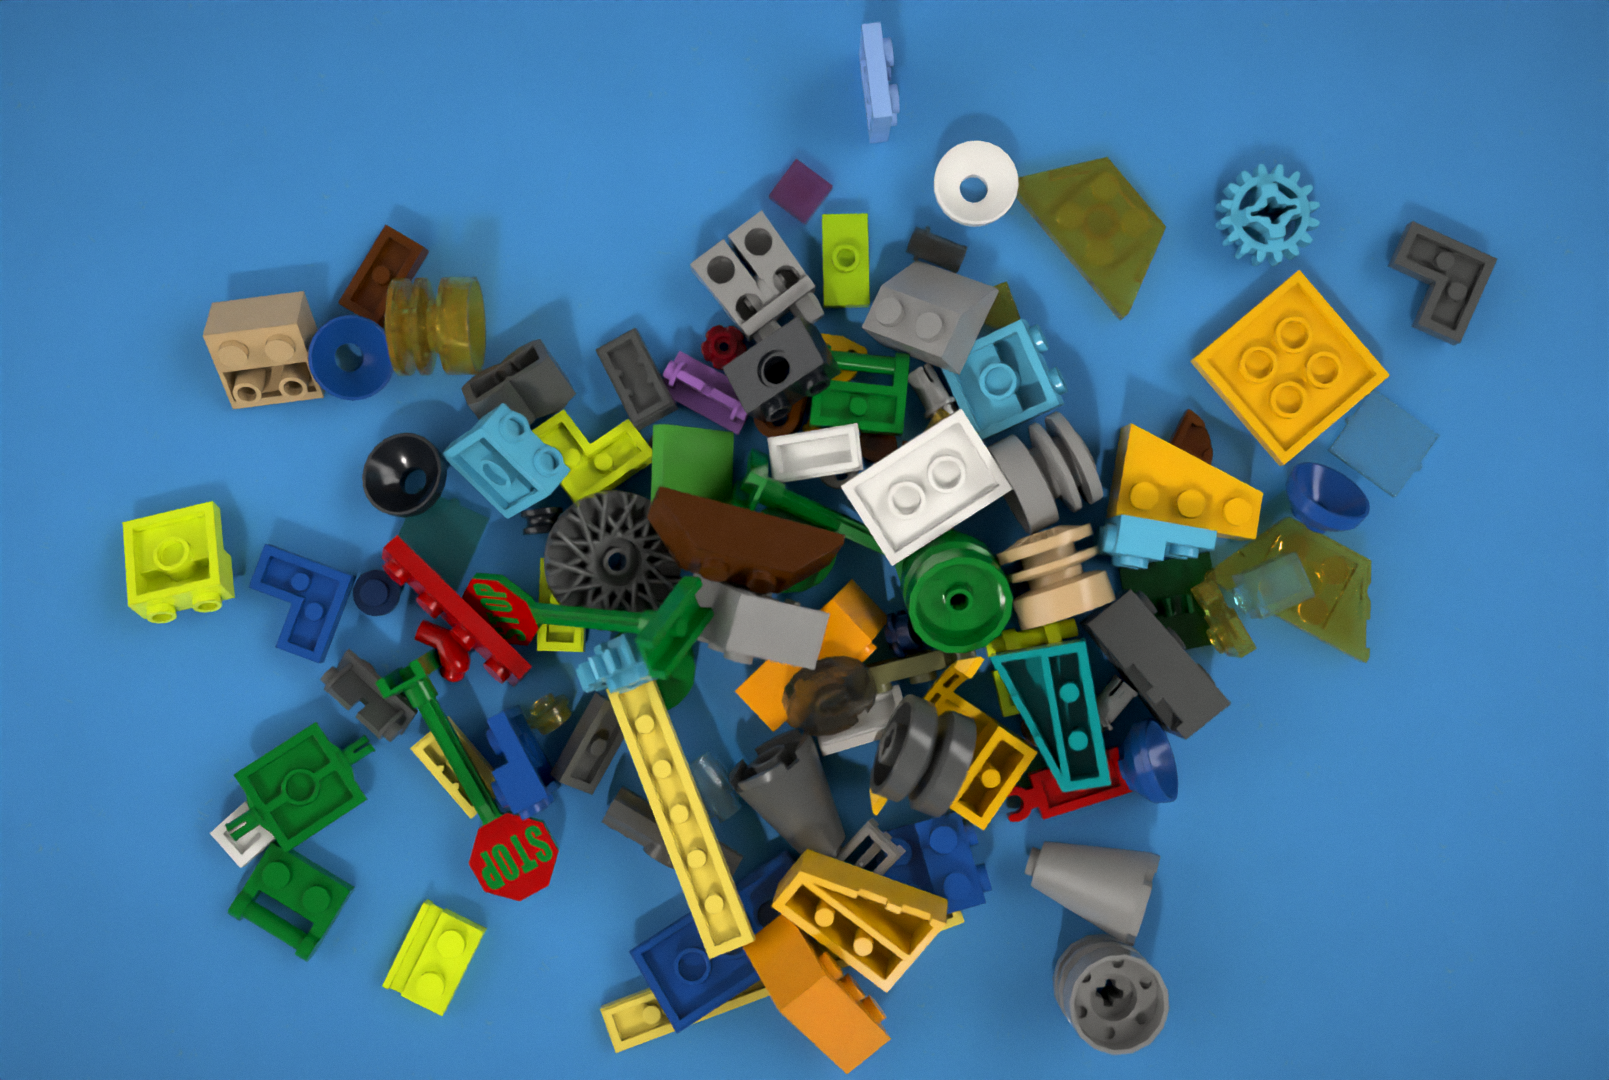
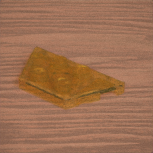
[1016,157,1166,320]
[1204,517,1371,663]

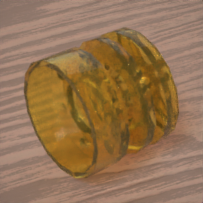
[385,276,486,376]

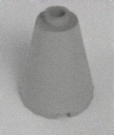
[1024,841,1161,946]

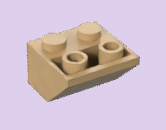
[203,291,325,409]

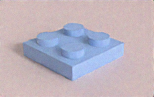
[859,22,900,144]

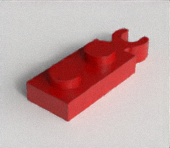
[1006,746,1133,822]

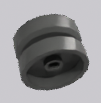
[870,695,977,818]

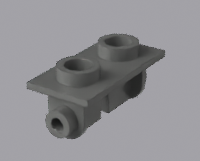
[320,649,418,742]

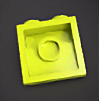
[122,501,235,623]

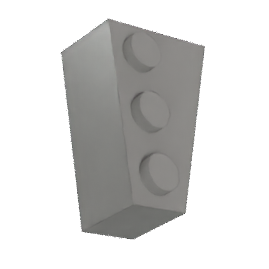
[693,573,830,670]

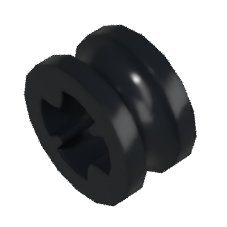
[521,507,563,535]

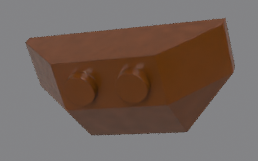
[647,486,845,594]

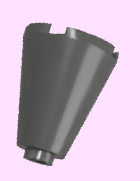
[728,729,846,858]

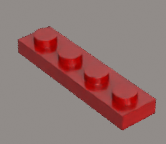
[382,535,532,687]

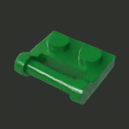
[809,345,910,437]
[228,840,355,962]

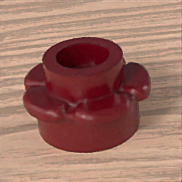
[701,325,747,370]

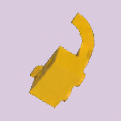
[869,656,1038,831]

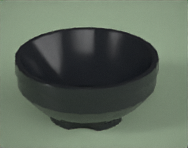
[362,433,447,518]

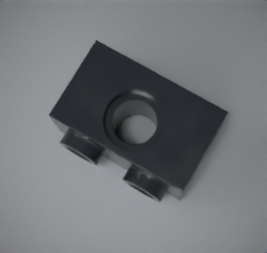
[722,316,842,423]

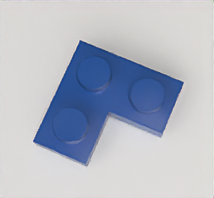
[249,544,356,663]

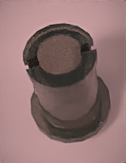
[905,226,967,273]

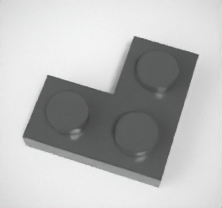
[1388,221,1497,345]

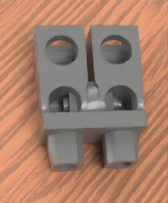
[690,210,824,343]

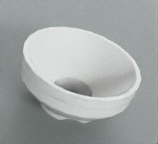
[933,141,1019,227]

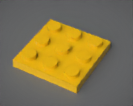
[1190,270,1390,466]

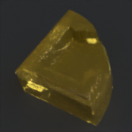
[984,281,1021,329]

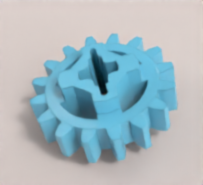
[1215,164,1320,267]
[575,632,658,694]

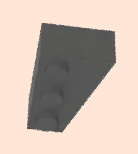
[1079,589,1231,740]

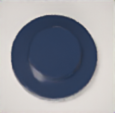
[353,570,401,616]

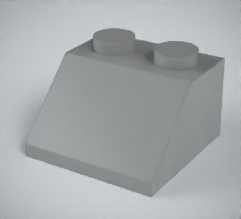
[862,260,999,375]

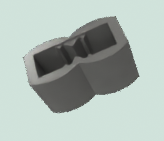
[461,339,576,426]

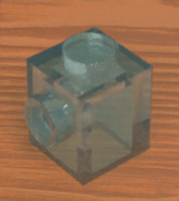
[1232,552,1316,619]

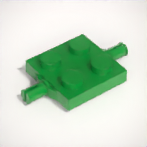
[225,722,376,853]

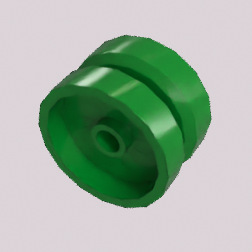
[900,533,1013,653]

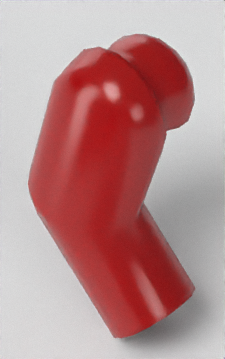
[415,619,471,682]

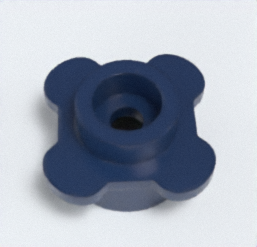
[885,610,924,658]

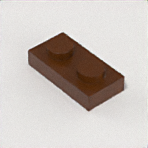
[338,225,430,328]

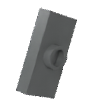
[595,328,678,431]

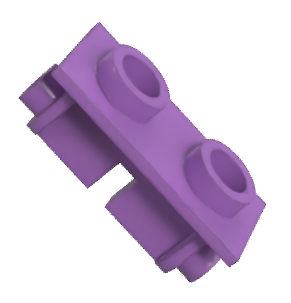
[663,351,749,435]

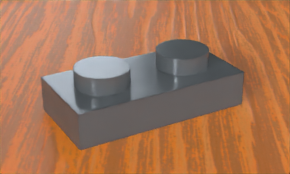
[550,692,624,795]

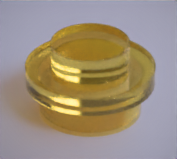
[527,693,572,735]

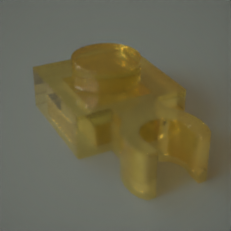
[1191,579,1257,658]

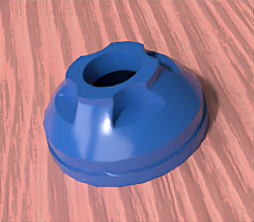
[307,315,396,401]
[1285,462,1370,534]
[1118,717,1179,804]

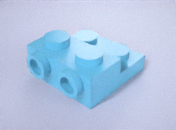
[941,319,1068,441]
[441,403,571,519]
[1093,514,1217,570]

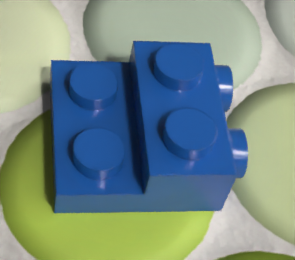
[486,705,562,821]
[870,811,992,914]

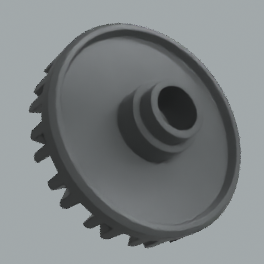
[544,490,682,632]

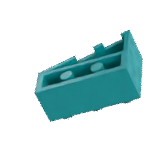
[989,638,1111,792]

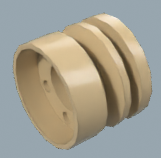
[996,523,1116,630]

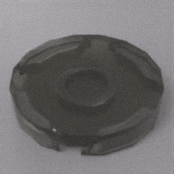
[782,656,877,736]

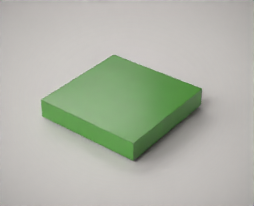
[651,424,734,505]

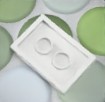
[841,408,1012,566]

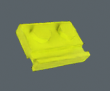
[382,899,487,1016]

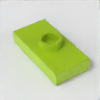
[822,213,870,308]

